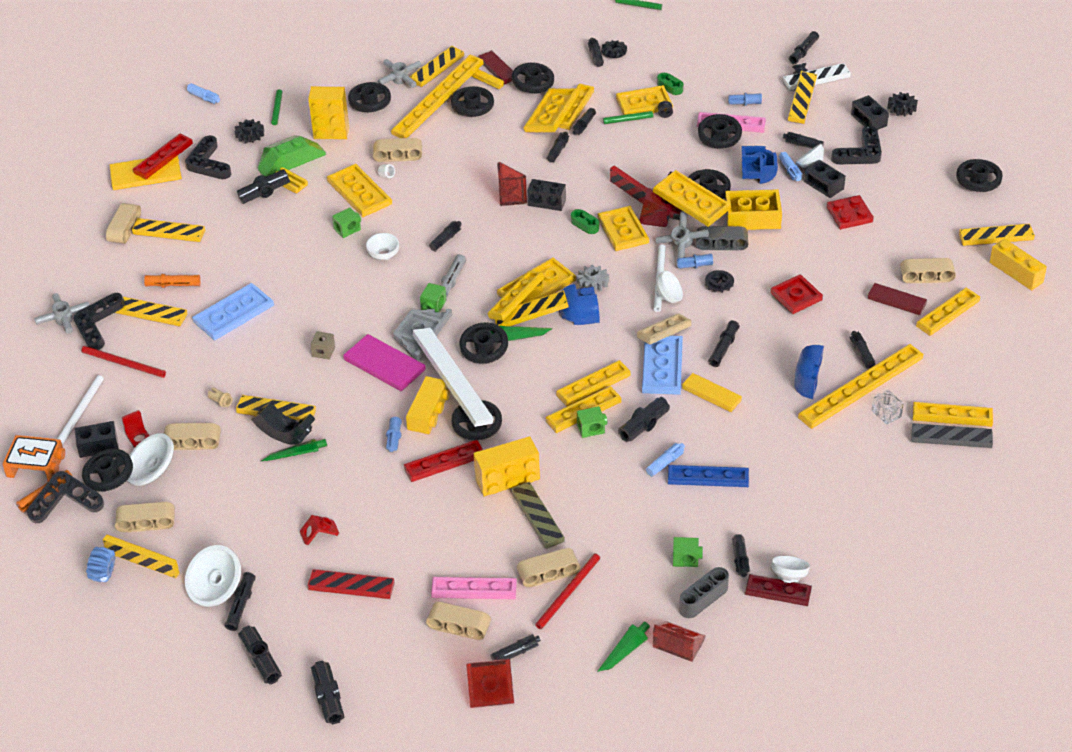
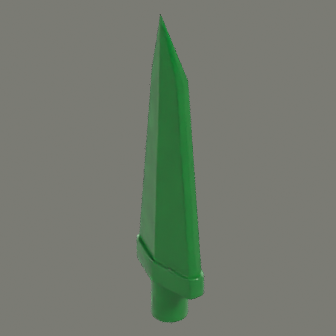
[489,326,553,341]
[260,439,327,462]
[597,621,650,672]

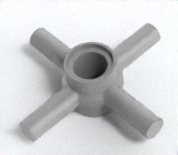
[378,59,421,88]
[656,211,709,259]
[34,293,89,334]

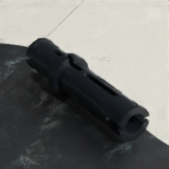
[789,31,819,64]
[708,320,740,367]
[225,572,256,631]

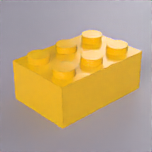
[308,86,349,139]
[725,189,782,230]
[473,436,540,496]

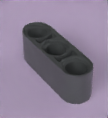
[696,226,749,250]
[679,567,729,618]

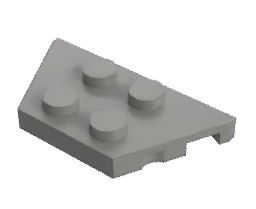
[393,309,452,361]

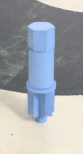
[187,83,220,104]
[778,152,802,181]
[646,443,685,477]

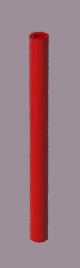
[81,346,166,378]
[535,553,600,630]

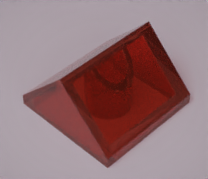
[497,162,527,206]
[653,621,706,662]
[466,659,514,708]

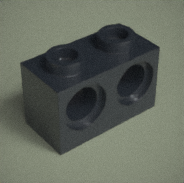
[851,95,889,130]
[804,160,846,198]
[527,179,566,211]
[75,421,119,458]

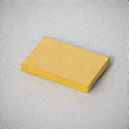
[616,85,673,115]
[597,205,649,251]

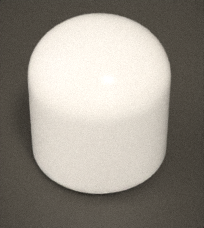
[378,164,395,178]

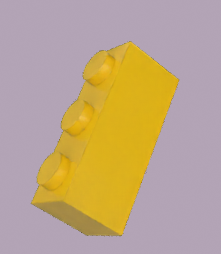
[989,238,1047,291]
[406,376,450,434]

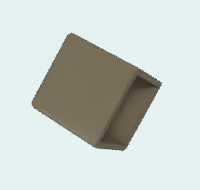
[310,331,336,360]

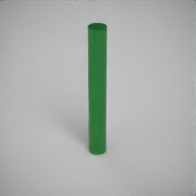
[615,0,662,10]
[271,89,283,125]
[603,111,653,124]

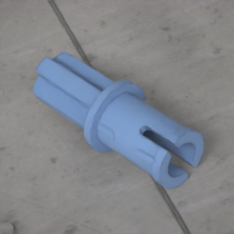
[728,92,762,106]
[676,254,713,269]
[386,417,402,452]

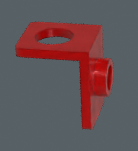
[122,410,150,448]
[300,515,339,545]

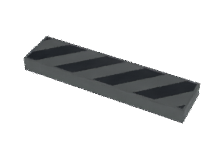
[912,423,993,448]

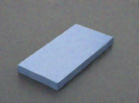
[192,283,274,341]
[642,335,683,395]

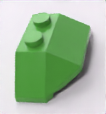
[258,135,326,177]

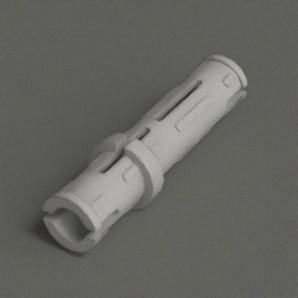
[440,254,466,297]

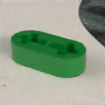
[657,72,684,95]
[571,209,599,234]

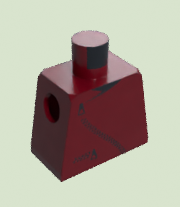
[639,188,682,227]

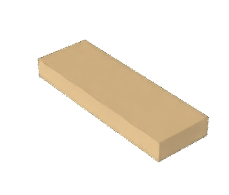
[637,313,692,345]

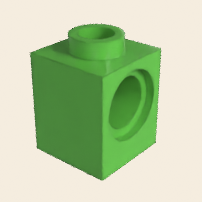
[332,208,361,238]
[420,283,447,312]
[577,406,608,438]
[673,537,703,567]

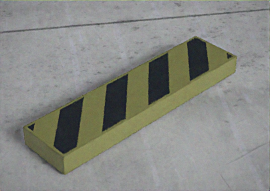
[511,482,565,549]

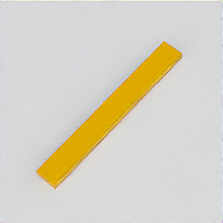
[391,54,484,138]
[798,344,924,429]

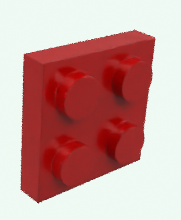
[827,195,874,230]
[770,274,823,314]

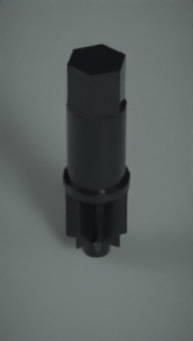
[588,37,604,67]
[572,108,596,135]
[546,131,570,163]
[783,131,824,148]
[429,220,462,252]
[849,331,875,368]
[732,534,750,577]
[490,634,541,666]

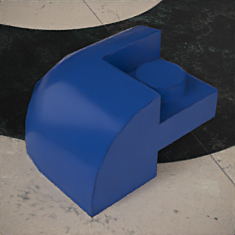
[742,146,778,184]
[559,284,600,325]
[794,345,824,399]

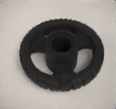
[512,62,554,94]
[348,82,391,113]
[451,86,494,117]
[698,114,742,149]
[956,159,1003,192]
[688,169,731,199]
[459,322,508,364]
[451,400,502,440]
[82,449,133,492]

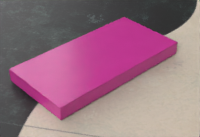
[343,334,426,391]

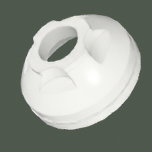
[795,144,824,168]
[366,233,399,260]
[655,271,683,303]
[771,556,810,583]

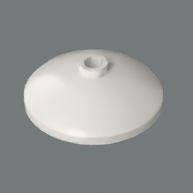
[127,433,174,486]
[185,545,241,607]

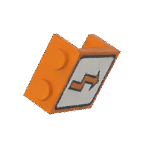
[2,435,65,479]

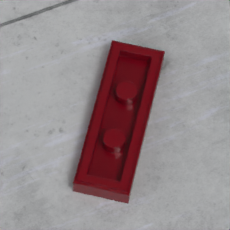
[478,50,513,85]
[868,283,927,315]
[745,574,812,606]

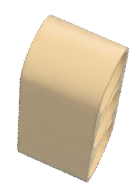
[373,138,422,162]
[106,203,141,244]
[900,258,956,284]
[164,423,221,450]
[115,502,175,533]
[517,548,581,587]
[426,602,491,640]

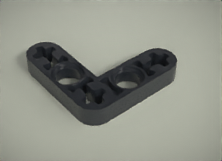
[831,126,882,165]
[185,135,232,179]
[73,292,125,350]
[27,471,104,524]

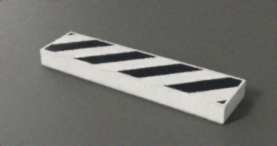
[783,63,851,91]

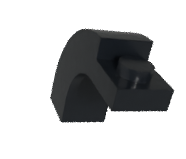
[251,402,315,445]

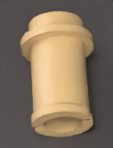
[208,387,233,407]

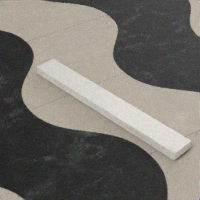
[412,328,494,427]

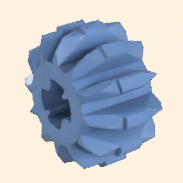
[86,547,116,582]

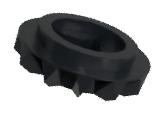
[602,40,627,58]
[705,270,734,293]

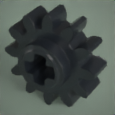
[887,92,918,117]
[234,119,264,144]

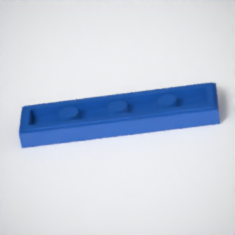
[668,465,749,487]

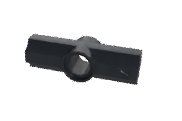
[237,169,290,204]
[618,397,670,442]
[238,625,282,685]
[311,660,345,725]

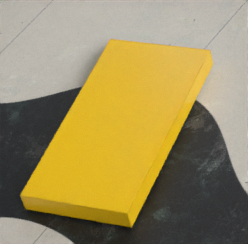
[524,88,580,132]
[109,156,182,190]
[327,164,392,217]
[653,170,731,227]
[497,257,577,305]

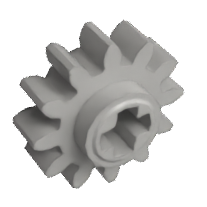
[577,265,609,291]

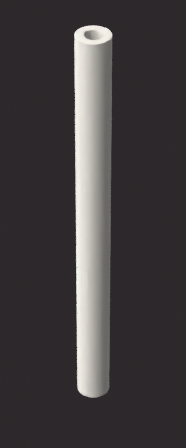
[654,245,666,312]
[57,375,104,445]

